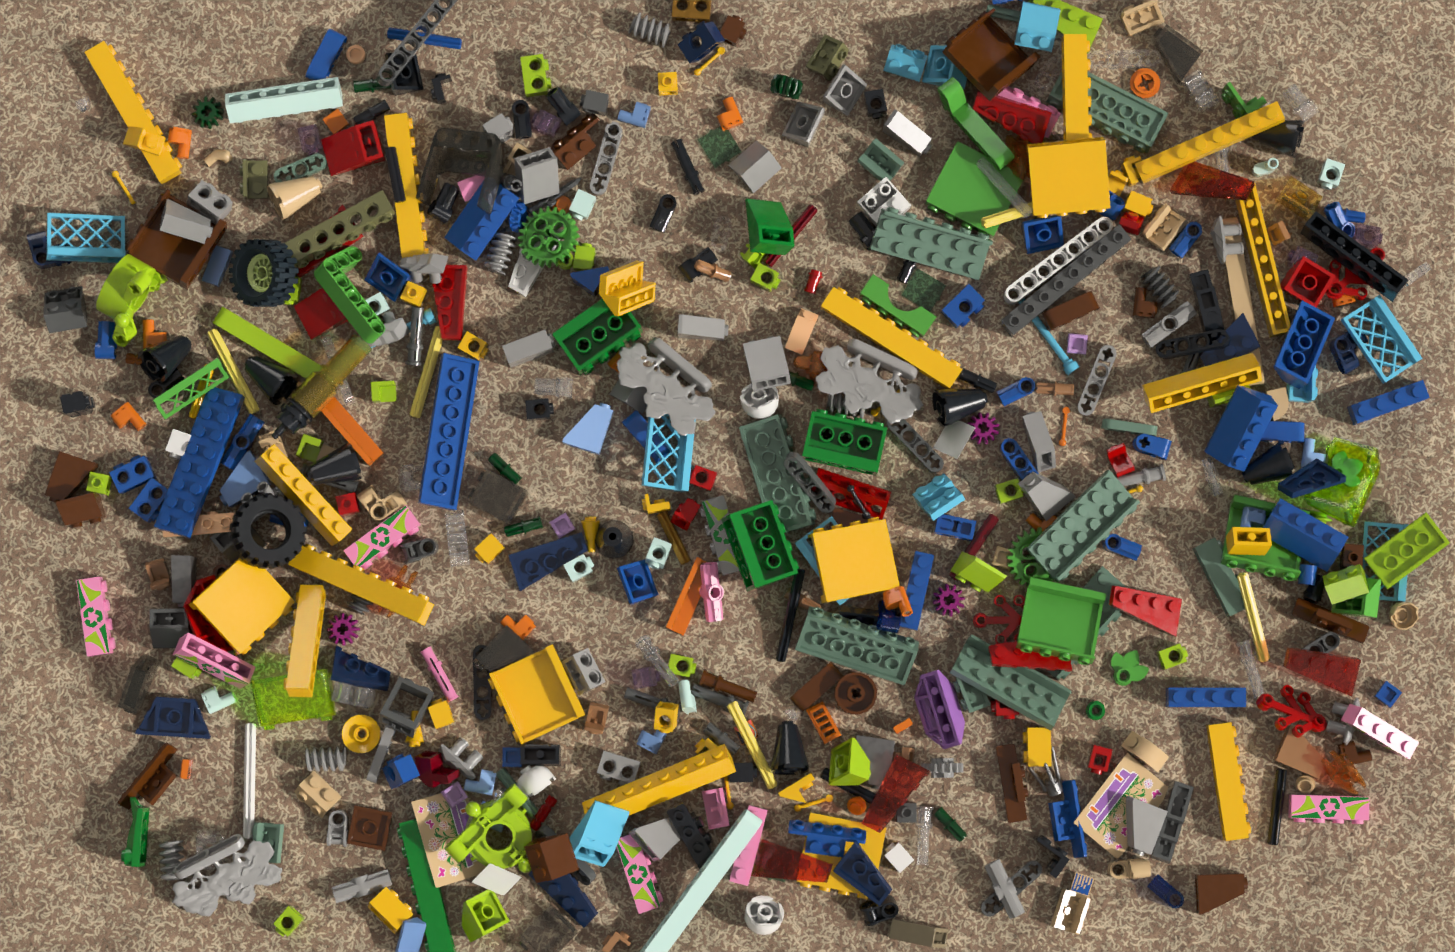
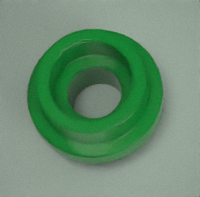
[1086,701,1105,720]

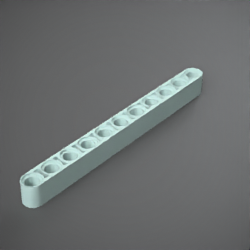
[640,809,763,952]

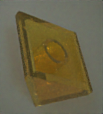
[1275,176,1323,221]

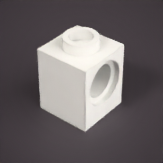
[165,429,191,460]
[884,842,914,873]

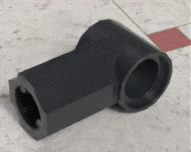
[545,86,582,126]
[512,100,532,139]
[427,183,460,224]
[649,194,677,233]
[848,211,876,252]
[678,247,718,283]
[148,368,185,399]

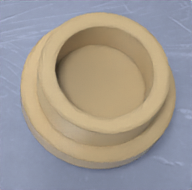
[1296,775,1315,794]

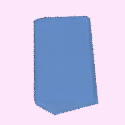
[201,246,233,287]
[395,917,426,952]

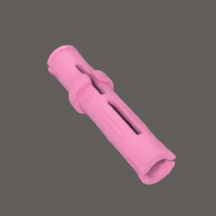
[420,646,459,703]

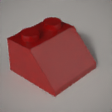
[1280,256,1336,308]

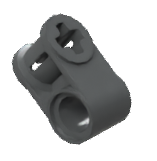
[400,538,439,564]

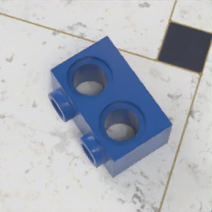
[109,455,157,494]
[129,477,168,523]
[934,514,976,541]

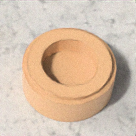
[346,45,366,64]

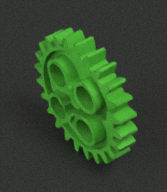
[518,206,580,268]
[1006,527,1059,587]

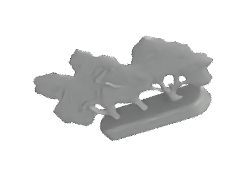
[617,337,716,436]
[816,339,924,424]
[172,834,282,917]

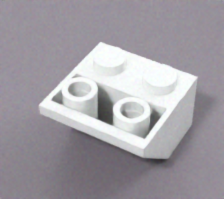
[857,177,911,227]

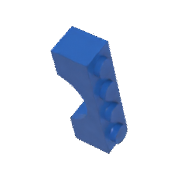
[1347,380,1430,425]
[898,551,934,631]
[1166,688,1246,707]

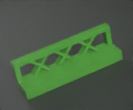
[152,358,229,420]

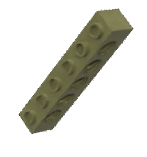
[285,190,396,268]

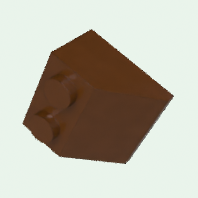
[56,492,106,529]
[524,833,579,883]

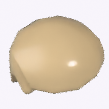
[1389,601,1419,630]

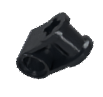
[859,895,899,926]

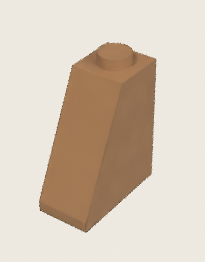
[1273,725,1327,779]

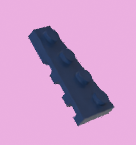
[509,532,588,591]
[528,871,598,928]

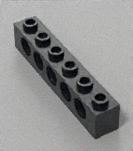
[1300,211,1409,302]

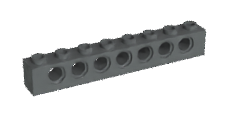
[1000,224,1131,337]

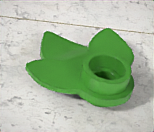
[1331,451,1363,487]
[1111,650,1149,686]

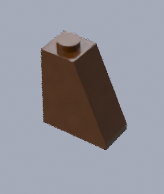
[45,451,99,503]
[1195,873,1248,915]

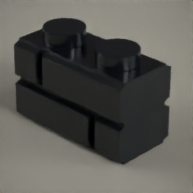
[60,391,95,418]
[520,744,561,766]

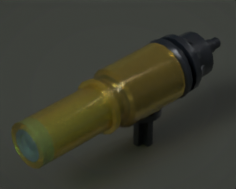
[272,334,372,439]

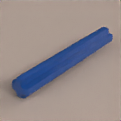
[387,27,462,49]

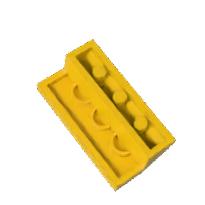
[599,260,656,316]

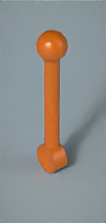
[1059,407,1070,446]

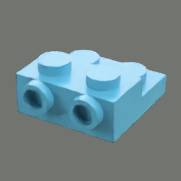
[912,473,965,521]

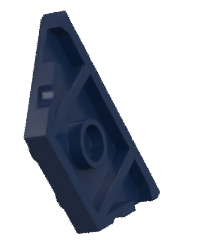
[135,697,211,739]

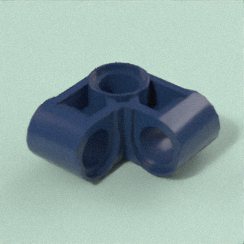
[27,230,72,269]
[1329,326,1368,375]

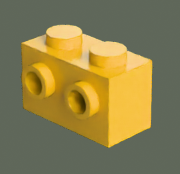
[1226,527,1272,556]
[1022,727,1052,767]
[368,887,413,934]

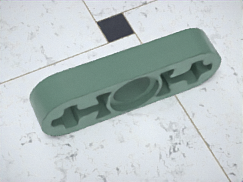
[274,153,327,183]
[1101,419,1158,437]

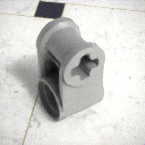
[327,809,348,847]

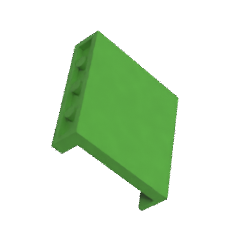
[925,141,1025,239]
[1220,494,1310,581]
[1016,577,1106,665]

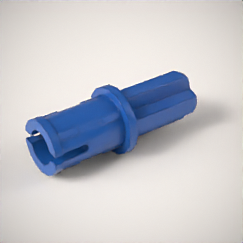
[1326,208,1366,223]

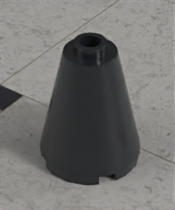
[1252,120,1304,158]
[138,335,192,383]
[245,356,298,405]
[932,389,988,427]
[1242,440,1297,485]
[306,443,361,485]
[595,520,633,559]
[770,721,809,775]

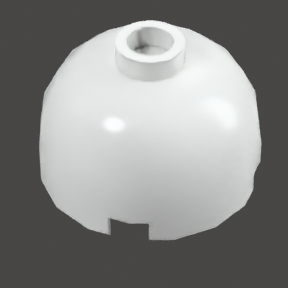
[740,384,779,419]
[517,765,556,802]
[745,895,784,935]

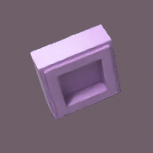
[1067,334,1088,355]
[549,512,575,539]
[441,781,468,808]

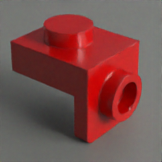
[1119,212,1144,235]
[1106,443,1135,478]
[991,699,1020,719]

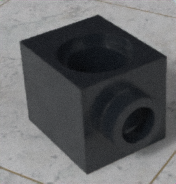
[864,88,887,119]
[525,398,554,421]
[730,763,757,782]

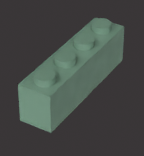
[1192,538,1245,617]

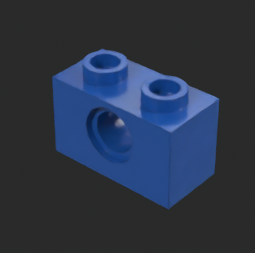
[941,284,985,329]
[382,754,420,789]

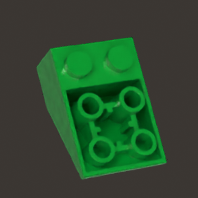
[745,199,795,255]

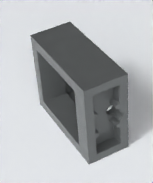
[378,676,434,738]

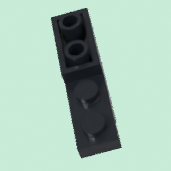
[1189,269,1224,344]

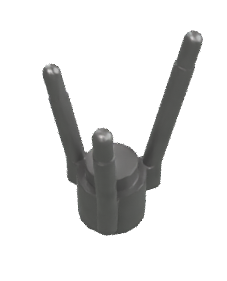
[1028,745,1063,796]

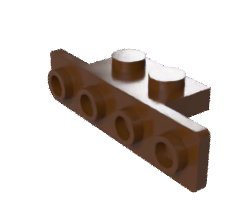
[551,113,600,170]
[1292,598,1369,644]
[117,742,177,810]
[996,744,1028,823]

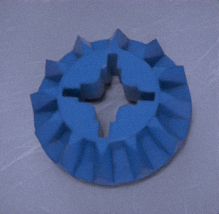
[509,202,528,232]

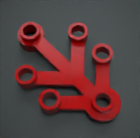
[1325,247,1385,300]
[973,595,1025,644]
[1256,685,1327,738]

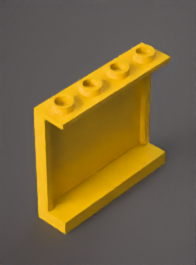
[1027,137,1110,218]
[808,517,900,603]
[189,557,295,656]
[488,644,585,744]
[797,812,886,899]

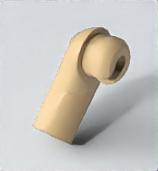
[203,149,233,167]

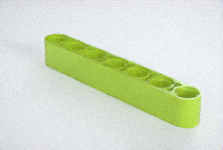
[212,307,334,383]

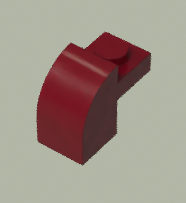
[415,750,459,788]

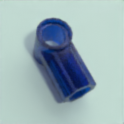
[877,600,901,633]
[1147,874,1184,908]

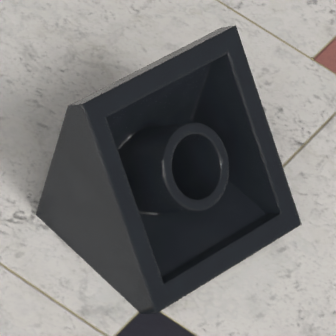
[385,53,424,96]

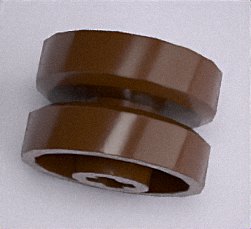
[834,672,877,715]

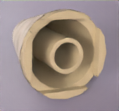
[267,176,322,220]

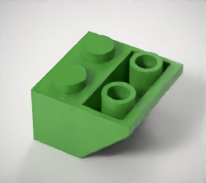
[1331,578,1381,618]

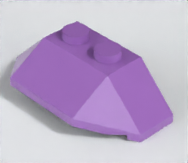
[914,670,965,749]

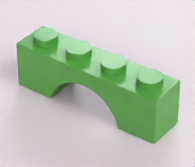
[860,274,936,338]

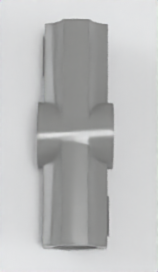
[1141,301,1197,348]
[984,859,1025,919]
[332,869,393,903]

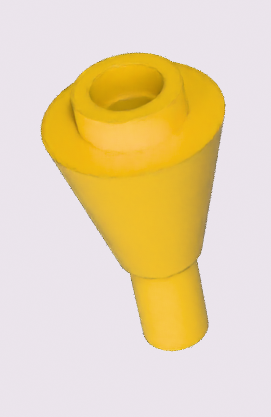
[581,516,600,552]
[405,711,424,747]

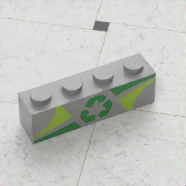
[699,495,740,576]

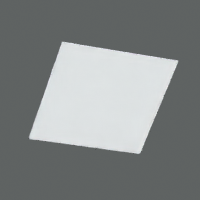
[933,420,975,459]
[472,863,522,895]

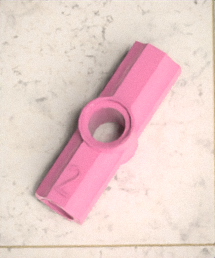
[699,562,724,622]

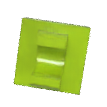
[740,244,766,269]

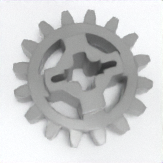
[921,758,963,778]

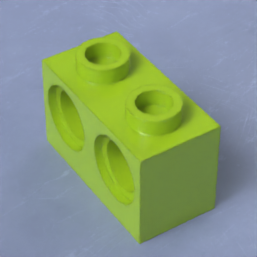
[520,54,552,98]

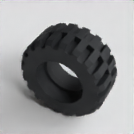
[229,493,307,569]

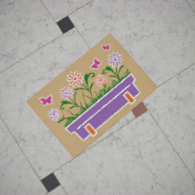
[1073,753,1168,860]
[411,786,486,888]

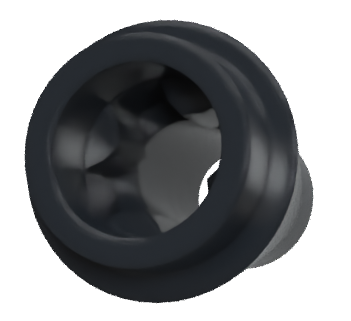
[1303,574,1324,604]

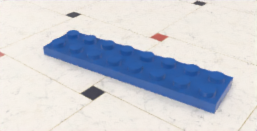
[418,353,480,511]
[154,387,245,538]

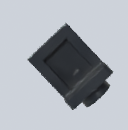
[430,73,452,104]

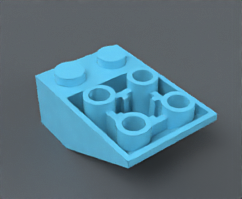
[569,800,629,867]

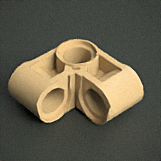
[356,485,408,522]
[1107,858,1151,879]

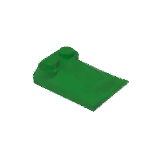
[121,797,150,867]

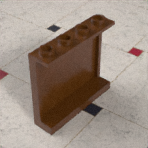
[942,8,1041,101]
[126,189,227,290]

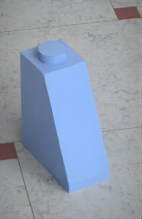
[562,403,614,455]

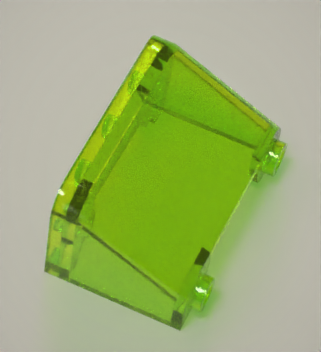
[1304,437,1380,527]
[250,669,337,730]

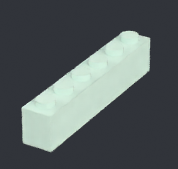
[225,77,343,123]

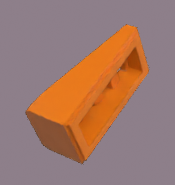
[806,701,841,744]

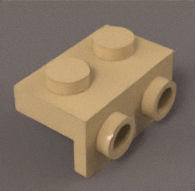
[1120,0,1164,37]
[1143,204,1187,251]
[295,771,342,818]
[1050,889,1090,935]

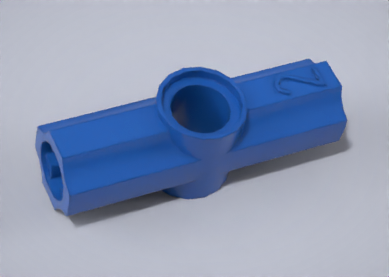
[220,414,265,470]

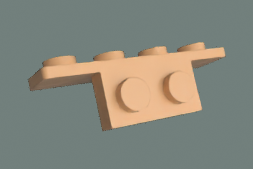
[163,511,235,538]

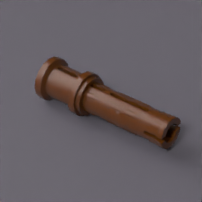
[698,669,757,703]

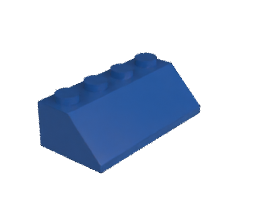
[444,175,519,261]
[1273,300,1335,389]
[1204,385,1278,471]
[1262,498,1349,572]

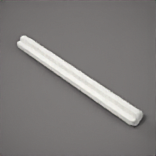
[243,723,256,839]

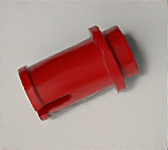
[804,269,823,295]

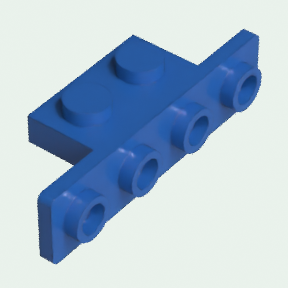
[1048,780,1087,858]
[788,820,866,858]

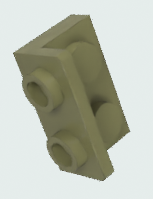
[806,34,849,81]
[239,159,268,199]

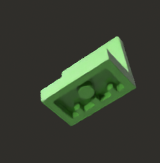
[1221,82,1267,119]

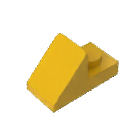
[123,126,166,156]
[778,773,815,803]

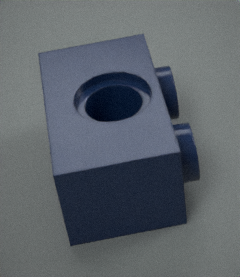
[677,21,725,63]

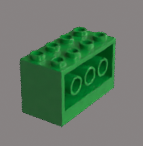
[552,299,643,376]
[802,409,887,476]
[721,500,799,592]

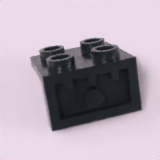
[1033,835,1070,878]

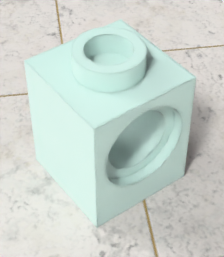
[1317,158,1345,190]
[569,189,596,221]
[365,292,390,316]
[645,537,672,570]
[564,554,594,582]

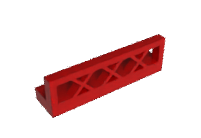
[811,468,891,520]

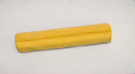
[189,364,215,419]

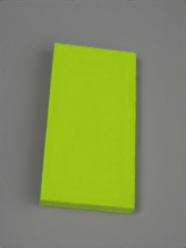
[1364,512,1450,590]

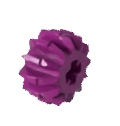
[967,412,999,445]
[932,584,965,617]
[327,613,360,646]

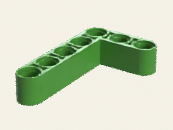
[937,77,1015,170]
[314,246,385,344]

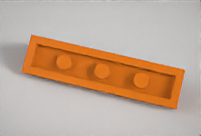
[319,396,384,466]
[666,557,706,636]

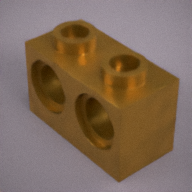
[672,0,711,23]

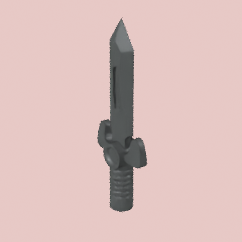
[528,177,582,216]

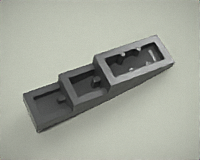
[1151,781,1194,864]

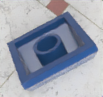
[1021,215,1064,254]
[364,253,411,302]
[570,266,609,297]
[617,559,659,605]

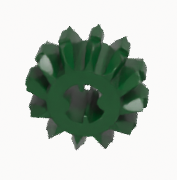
[770,74,803,99]
[191,96,224,129]

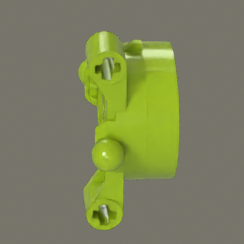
[96,254,168,347]
[444,784,532,873]

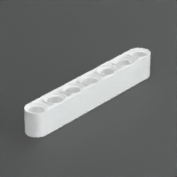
[1004,217,1113,305]

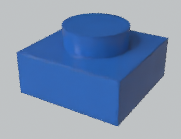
[1374,681,1402,708]
[502,747,522,767]

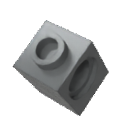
[580,90,609,116]
[896,803,917,823]

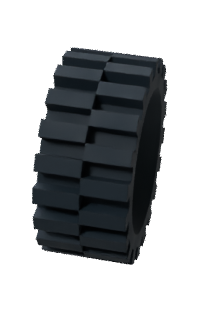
[229,239,299,307]

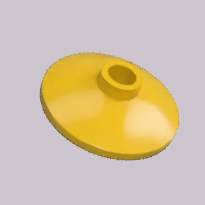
[342,715,381,753]

